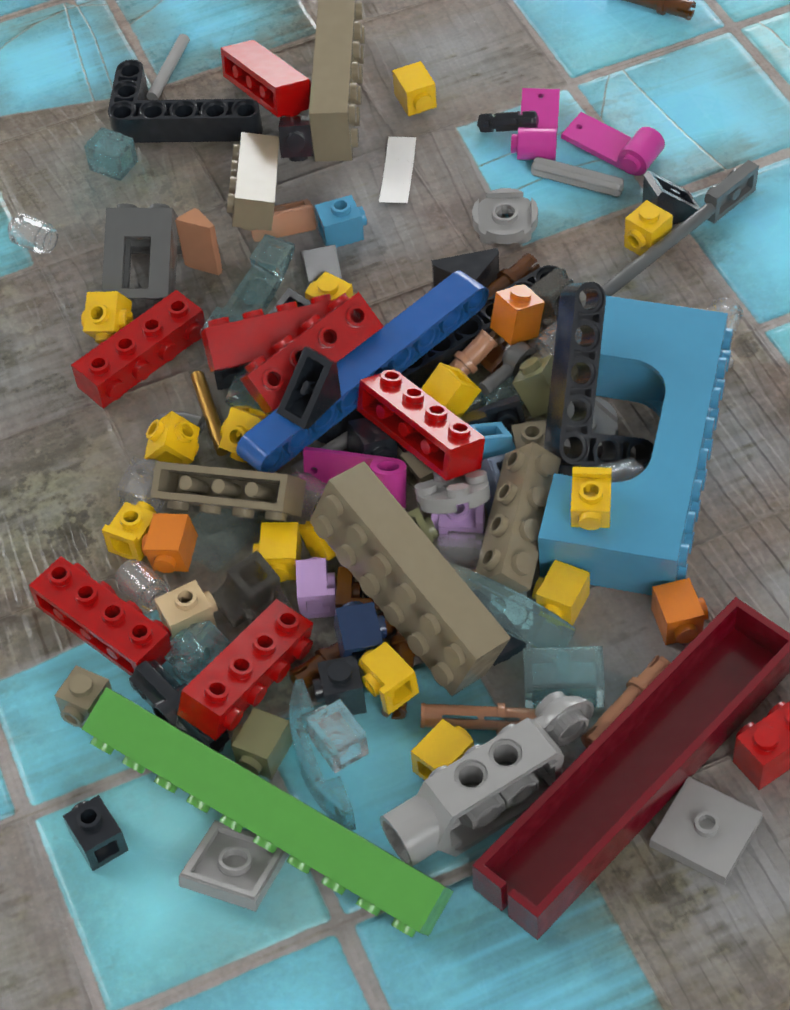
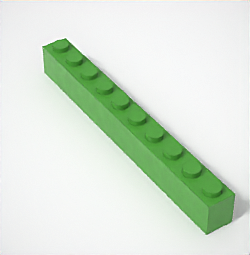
[81,687,454,938]

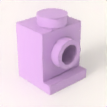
[431,503,485,545]
[295,557,336,619]

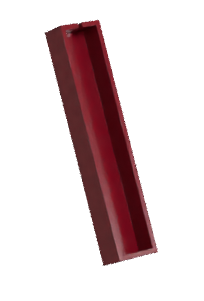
[472,597,790,940]

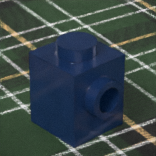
[334,601,387,662]

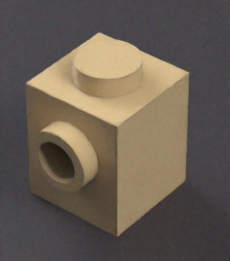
[154,580,218,647]

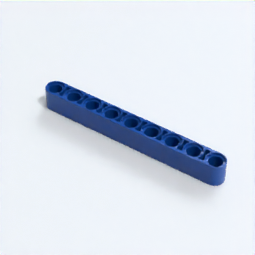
[236,270,489,473]

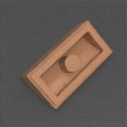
[251,199,317,242]
[175,208,223,275]

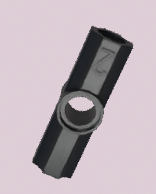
[129,659,230,753]

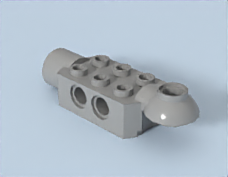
[380,691,594,867]

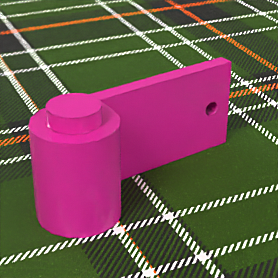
[511,88,560,161]
[561,112,665,176]
[303,446,407,509]

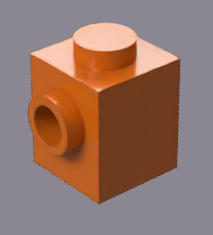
[490,284,545,345]
[142,513,198,573]
[651,578,709,645]

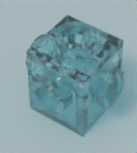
[164,620,231,683]

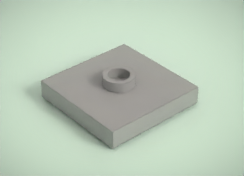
[649,776,763,885]
[179,820,289,911]

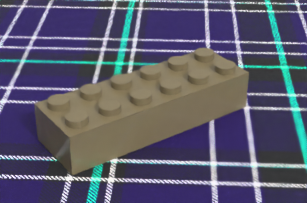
[309,0,365,162]
[310,461,511,696]

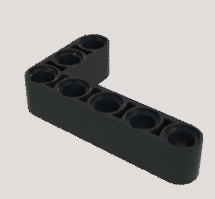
[108,59,263,143]
[544,282,654,471]

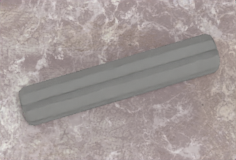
[531,157,624,197]

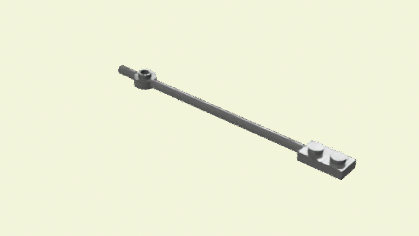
[478,160,759,395]

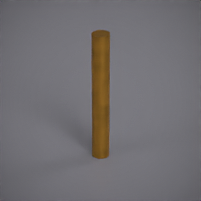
[190,371,229,456]

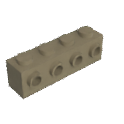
[227,132,279,231]
[473,442,561,600]
[150,461,306,522]

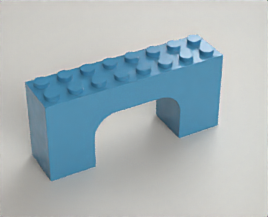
[538,296,733,595]

